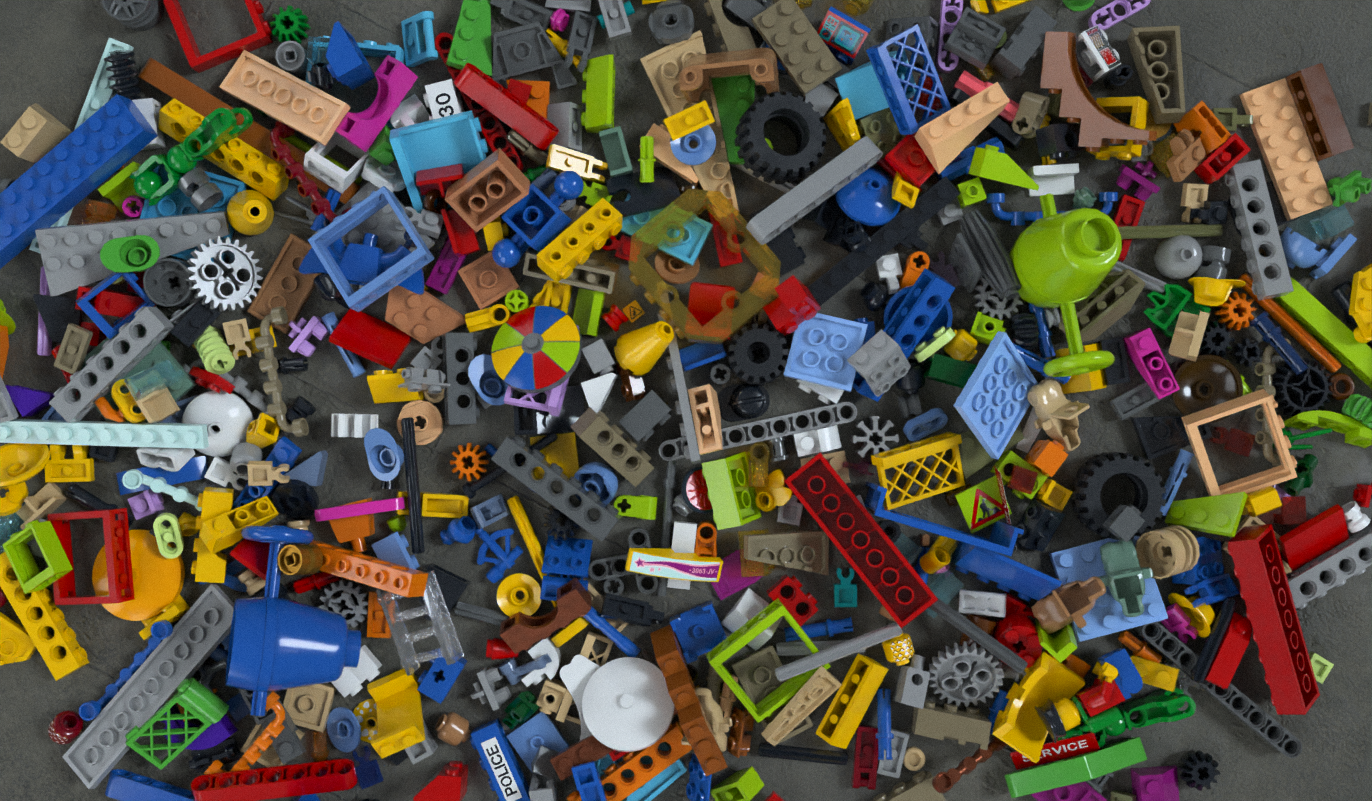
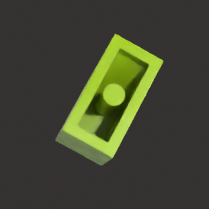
[710,766,764,801]

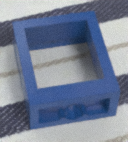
[76,272,155,339]

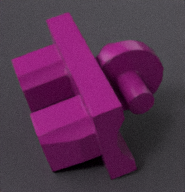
[1116,161,1160,202]

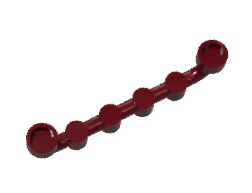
[270,121,351,222]

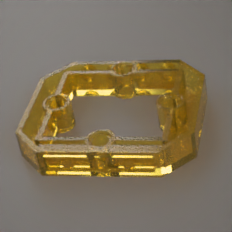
[628,189,781,345]

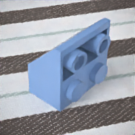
[371,532,420,570]

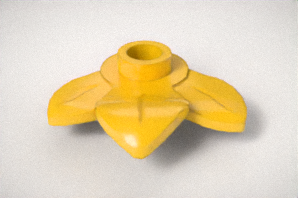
[753,469,793,512]

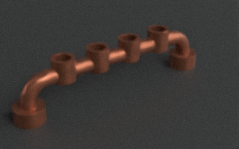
[932,736,1007,793]

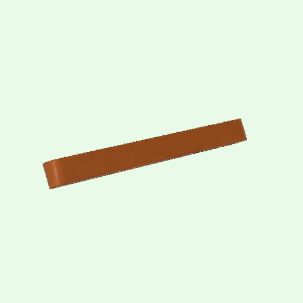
[138,57,360,204]

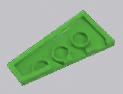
[446,0,492,77]
[711,75,755,165]

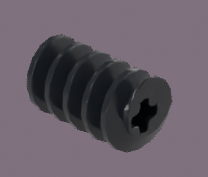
[104,50,142,100]

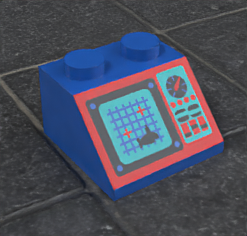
[817,6,871,65]

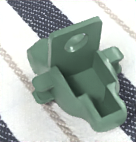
[1098,540,1153,617]

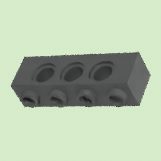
[442,333,479,425]

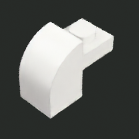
[391,94,430,129]
[793,425,842,457]
[522,636,561,687]

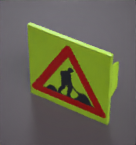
[955,475,1012,533]

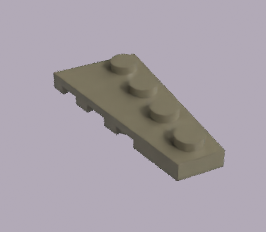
[744,529,829,575]

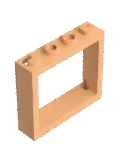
[1181,389,1297,496]

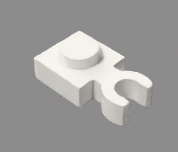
[204,456,248,491]

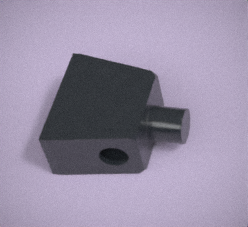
[418,563,471,622]

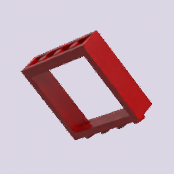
[163,0,273,73]
[47,508,135,605]

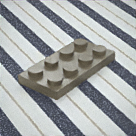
[752,0,842,96]
[732,644,814,747]

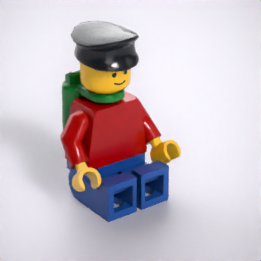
[1035,648,1143,743]

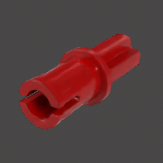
[293,572,341,594]

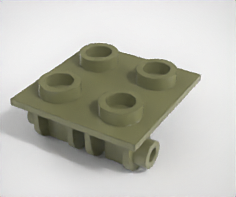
[857,107,906,161]

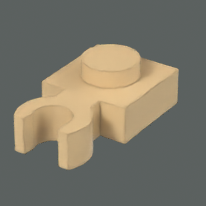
[1180,183,1209,223]
[222,318,251,360]
[247,461,290,486]

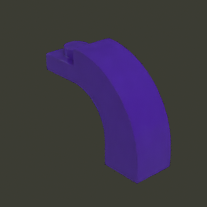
[161,705,238,750]

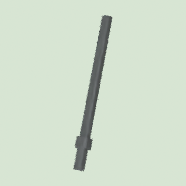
[657,460,677,596]

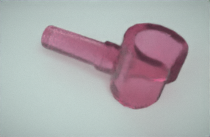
[843,461,874,476]

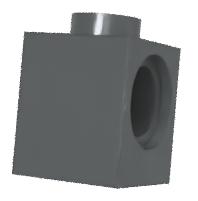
[1103,504,1145,542]

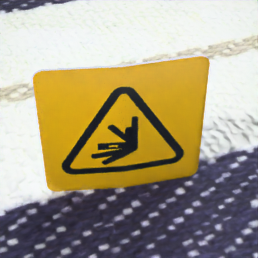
[622,300,645,323]

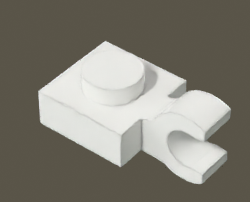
[875,253,902,295]

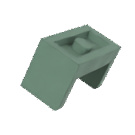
[599,126,633,178]

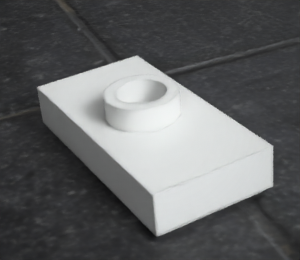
[958,589,1006,617]

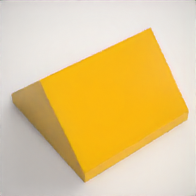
[1054,343,1107,394]

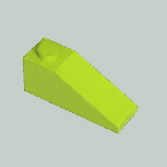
[968,144,1039,191]

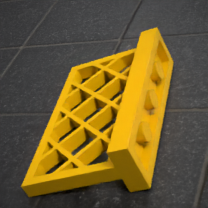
[871,432,965,510]

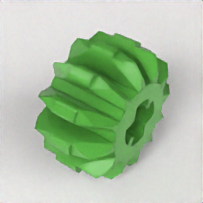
[1341,394,1372,428]

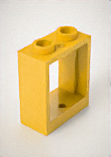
[1088,96,1149,160]

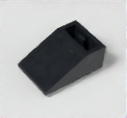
[512,386,584,435]

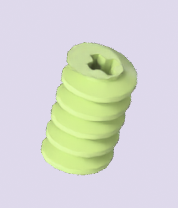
[194,326,235,375]

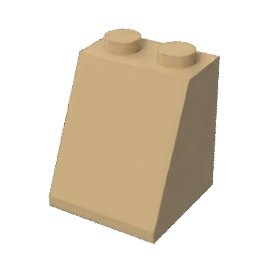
[0,103,72,163]

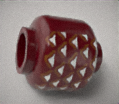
[48,710,83,745]

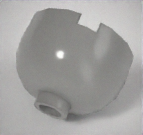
[1154,235,1203,280]

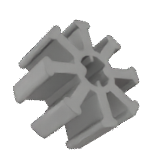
[850,416,899,461]

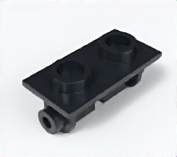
[189,737,241,773]

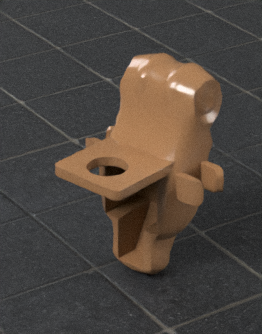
[1031,576,1106,635]

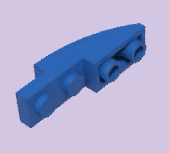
[232,436,302,509]

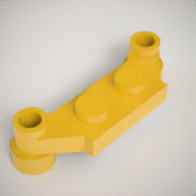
[1349,264,1372,344]

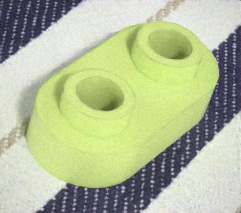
[913,326,956,362]
[153,513,184,559]

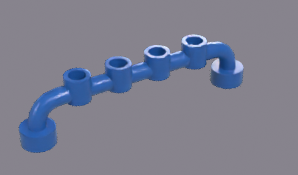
[986,192,1118,226]
[79,620,173,721]

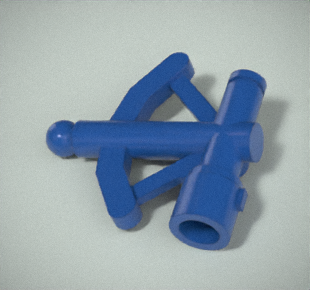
[475,526,523,583]

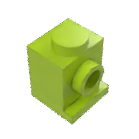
[970,311,1006,345]

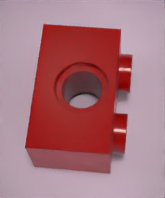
[1193,133,1251,185]

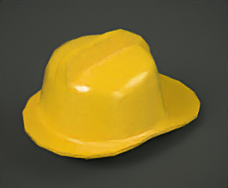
[1188,277,1246,306]
[1168,593,1216,638]

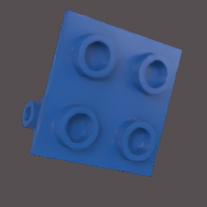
[542,535,593,580]
[686,753,712,801]

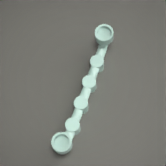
[122,469,202,511]

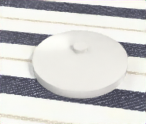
[582,657,675,752]

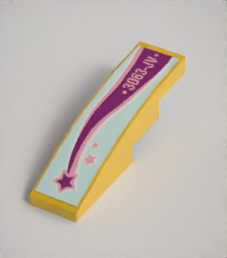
[625,548,723,582]

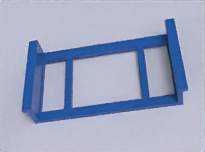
[864,481,1024,556]

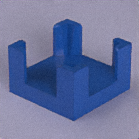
[670,600,727,664]

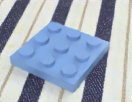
[784,313,868,392]

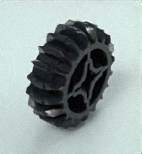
[1272,358,1334,417]

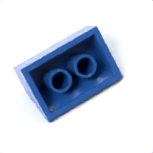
[326,21,376,90]

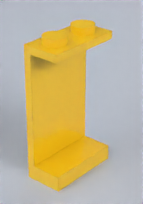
[367,666,425,759]

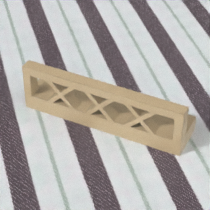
[555,630,613,725]

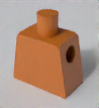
[329,497,375,553]

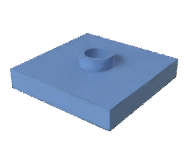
[506,711,570,773]

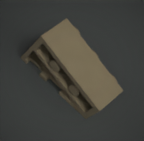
[911,700,991,750]

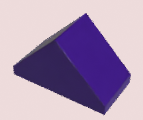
[6,385,55,417]

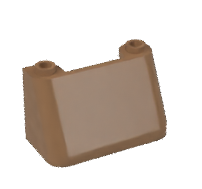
[679,47,779,104]

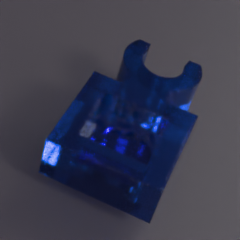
[352,746,384,790]

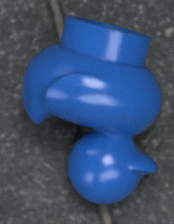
[440,516,476,545]

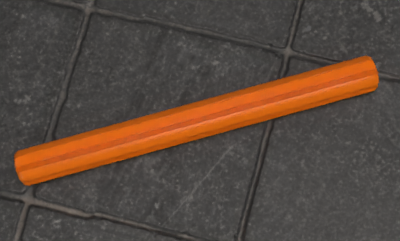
[1237,273,1342,373]

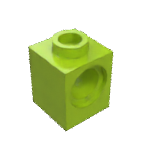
[955,177,987,209]

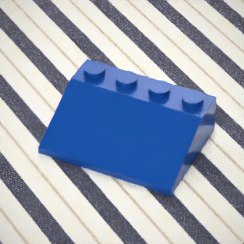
[951,541,1062,602]

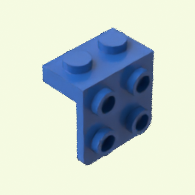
[1172,534,1224,585]

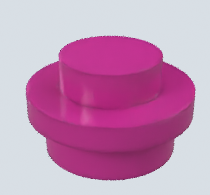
[550,8,569,32]

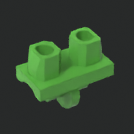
[1327,170,1372,207]

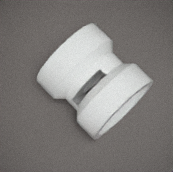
[1342,501,1370,533]

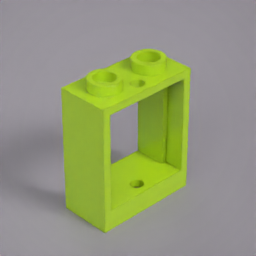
[2,520,73,594]

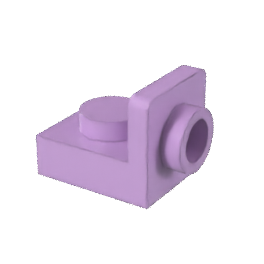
[128,489,164,520]

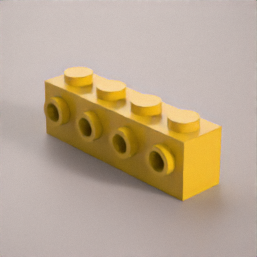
[536,198,622,283]
[815,653,889,749]

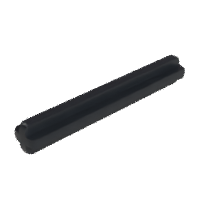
[1190,597,1238,683]
[758,743,848,766]

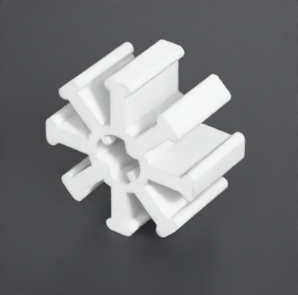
[331,413,378,438]

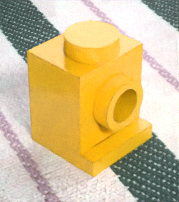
[483,215,511,251]
[246,413,280,449]

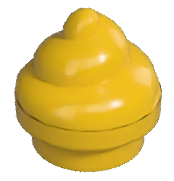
[178,512,198,536]

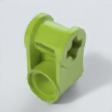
[614,495,658,520]

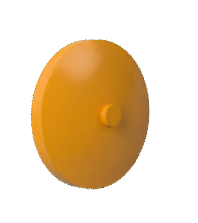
[92,529,185,621]

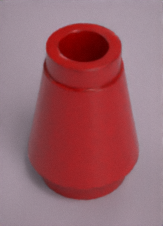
[486,637,518,660]

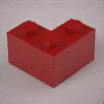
[763,275,821,335]

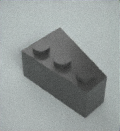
[989,6,1057,81]

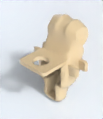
[1027,378,1090,452]
[679,687,732,752]

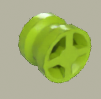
[505,290,529,313]

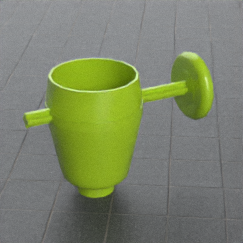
[1009,193,1122,377]

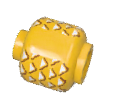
[882,631,915,666]

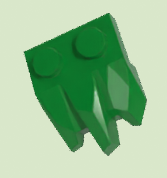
[1144,284,1211,340]

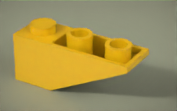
[200,496,279,554]

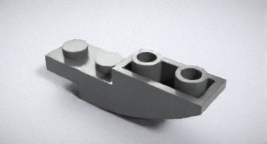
[238,688,306,764]

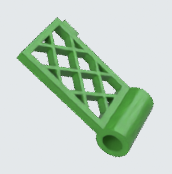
[125,678,229,770]

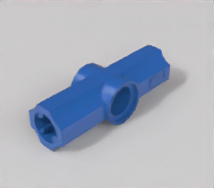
[936,137,1005,181]

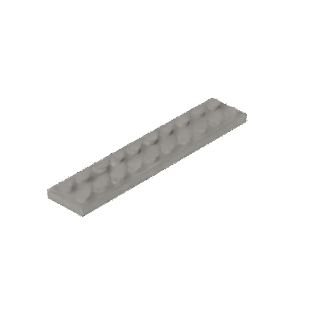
[63,584,234,789]

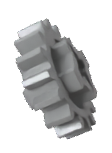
[973,278,1023,320]
[319,580,368,628]

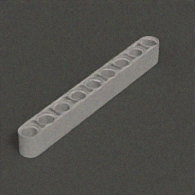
[659,402,857,461]

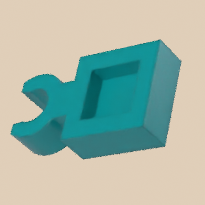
[833,568,857,607]

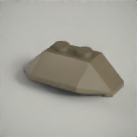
[1059,269,1145,342]

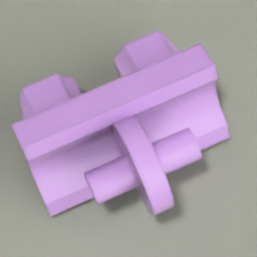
[288,316,329,357]

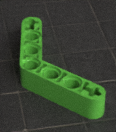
[1004,736,1147,798]

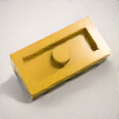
[662,100,715,141]

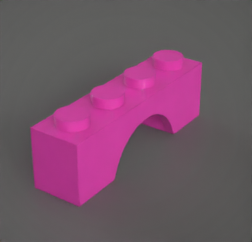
[335,55,418,152]

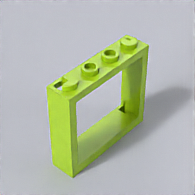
[706,598,831,723]

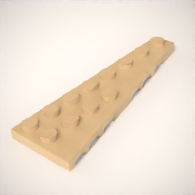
[640,30,739,222]

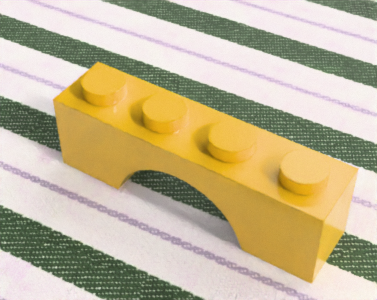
[191,487,234,583]

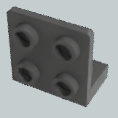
[885,16,940,66]

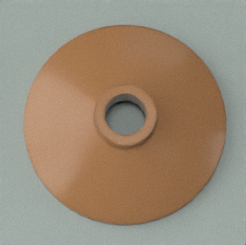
[655,251,700,284]

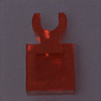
[1210,427,1255,457]

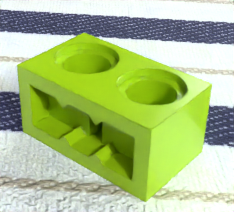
[990,450,1048,500]

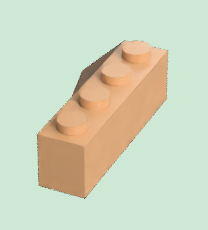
[914,82,1010,175]

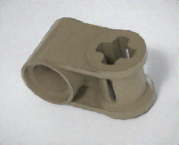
[1012,91,1050,139]

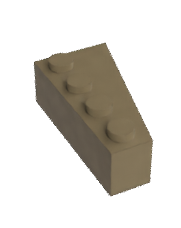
[1127,26,1186,124]

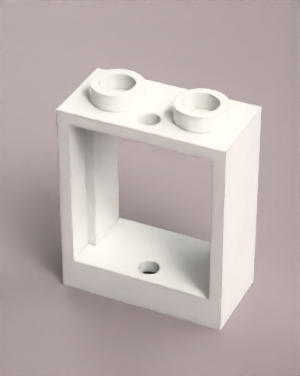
[303,131,371,193]

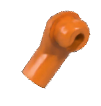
[95,397,127,423]

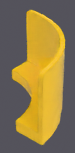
[992,651,1085,763]

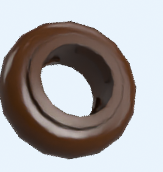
[423,189,448,215]
[1327,373,1355,400]

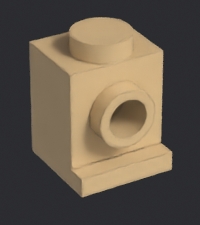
[536,677,567,715]

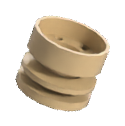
[1135,525,1200,579]

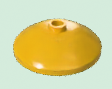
[0,443,50,487]

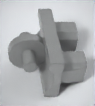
[471,666,511,711]

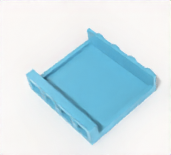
[389,110,488,214]

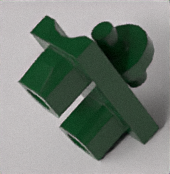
[502,691,539,729]

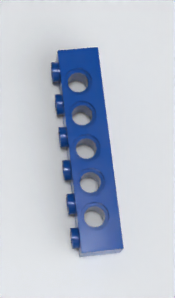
[852,268,955,402]

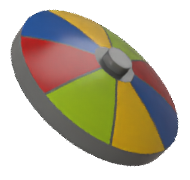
[491,306,583,393]

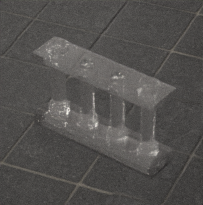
[376,570,464,676]

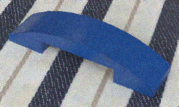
[116,456,209,495]
[571,761,607,801]

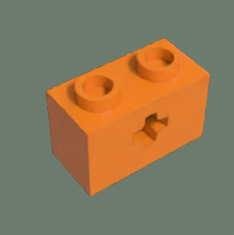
[1173,101,1231,155]
[1023,439,1068,477]

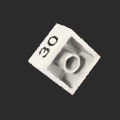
[423,79,465,121]

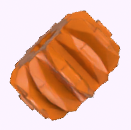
[1214,292,1257,331]
[450,443,489,481]

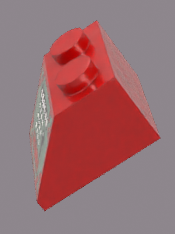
[413,761,469,801]

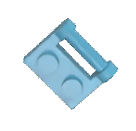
[401,11,438,67]

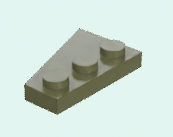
[958,423,1024,479]

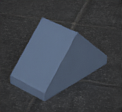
[284,450,328,486]
[469,494,511,529]

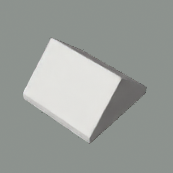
[581,372,618,413]
[721,587,783,651]

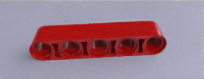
[453,63,559,150]

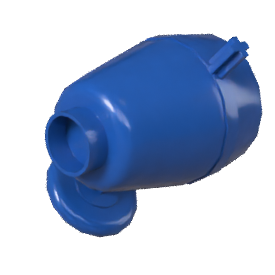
[226,525,361,716]

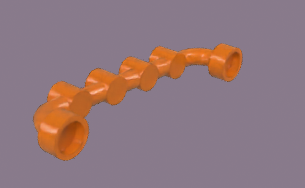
[204,691,285,775]

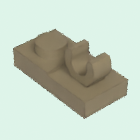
[53,323,93,374]

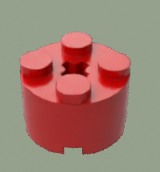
[992,614,1043,668]

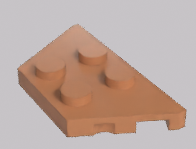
[385,286,466,344]

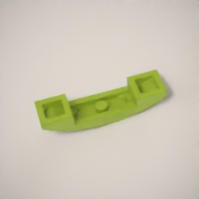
[1284,410,1372,448]

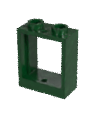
[923,353,977,389]

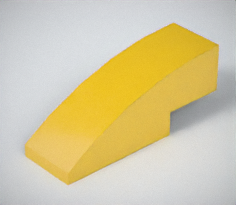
[395,490,469,518]

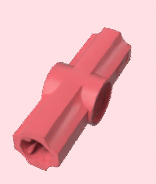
[953,70,1019,124]

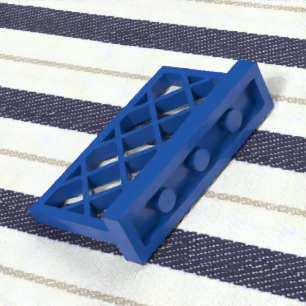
[866,24,951,135]

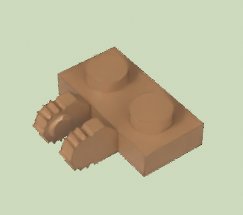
[1166,129,1207,182]

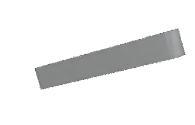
[746,136,883,245]

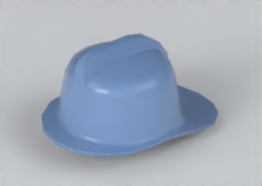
[468,354,513,406]
[364,428,404,481]

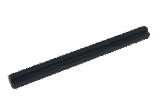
[401,417,425,554]

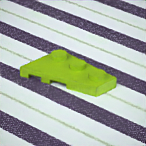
[1165,492,1248,537]

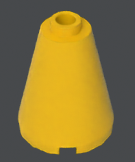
[227,190,274,235]
[614,321,674,376]

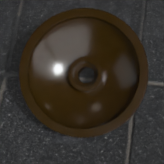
[1172,355,1243,423]

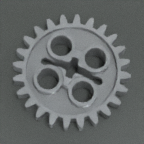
[185,237,263,312]
[928,641,1004,707]

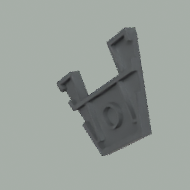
[492,21,577,89]

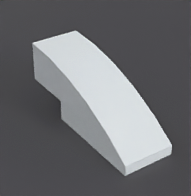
[667,521,697,590]

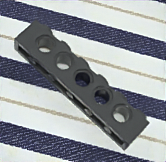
[491,435,621,542]

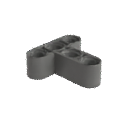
[588,527,658,594]

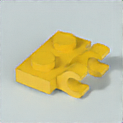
[45,444,95,483]

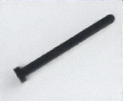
[462,433,558,499]

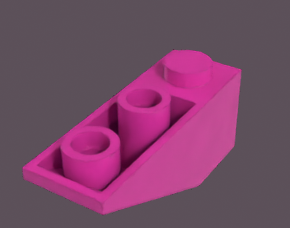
[1123,328,1180,399]

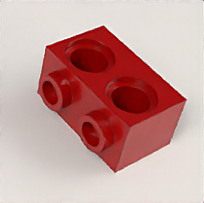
[766,574,818,626]

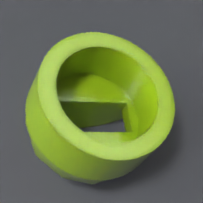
[386,514,407,532]

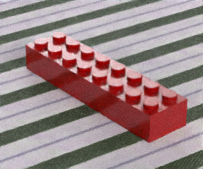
[784,453,938,628]
[1228,524,1320,715]

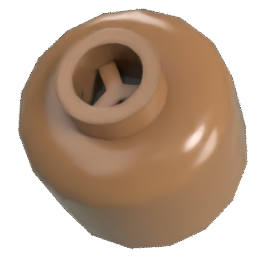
[435,712,471,746]

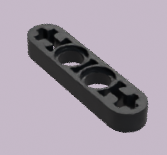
[947,88,1025,151]

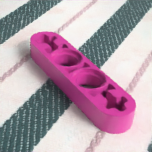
[314,497,405,522]

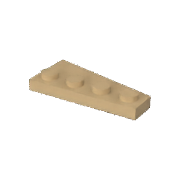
[761,665,842,746]

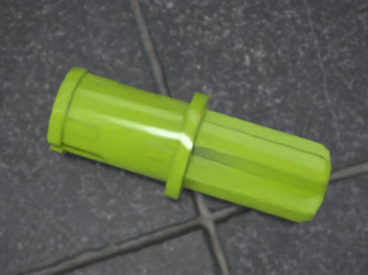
[638,136,656,182]

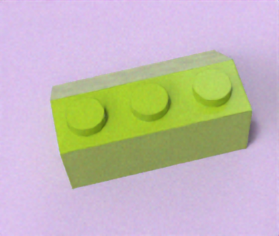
[581,54,616,133]
[702,451,762,530]

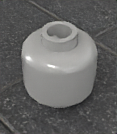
[230,442,263,476]

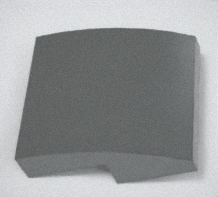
[944,7,1006,70]

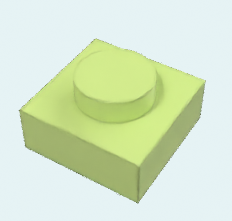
[1309,651,1334,684]

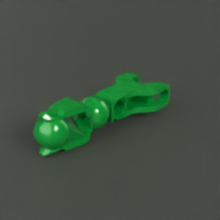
[129,108,253,206]
[1057,686,1196,747]

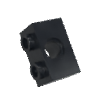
[1036,123,1086,160]

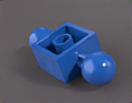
[492,171,584,268]

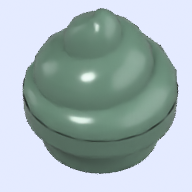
[1072,186,1097,209]

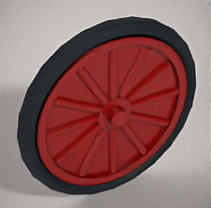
[682,466,713,514]

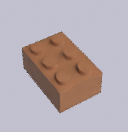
[445,148,530,232]

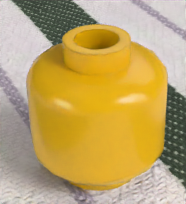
[944,329,977,361]

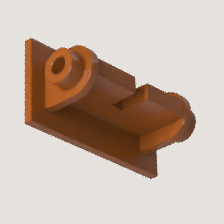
[616,362,646,402]
[727,707,754,758]

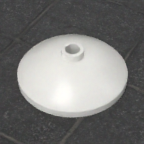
[182,391,254,457]

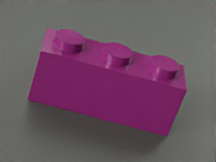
[1131,765,1179,801]

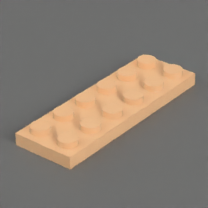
[219,50,350,146]
[1239,78,1333,221]

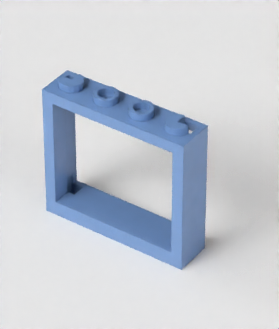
[308,186,435,312]

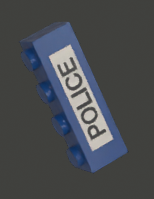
[470,718,530,801]

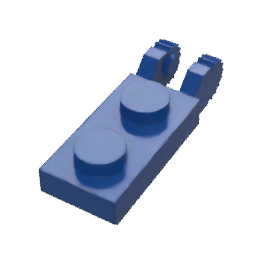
[1184,573,1240,608]

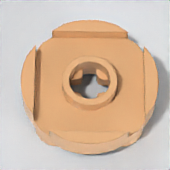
[397,400,444,445]

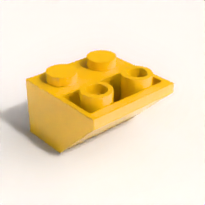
[367,368,424,404]

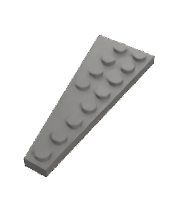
[35,211,230,296]

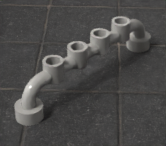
[182,359,290,446]

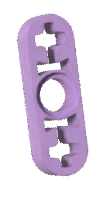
[1088,0,1151,31]

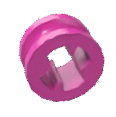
[122,195,144,217]

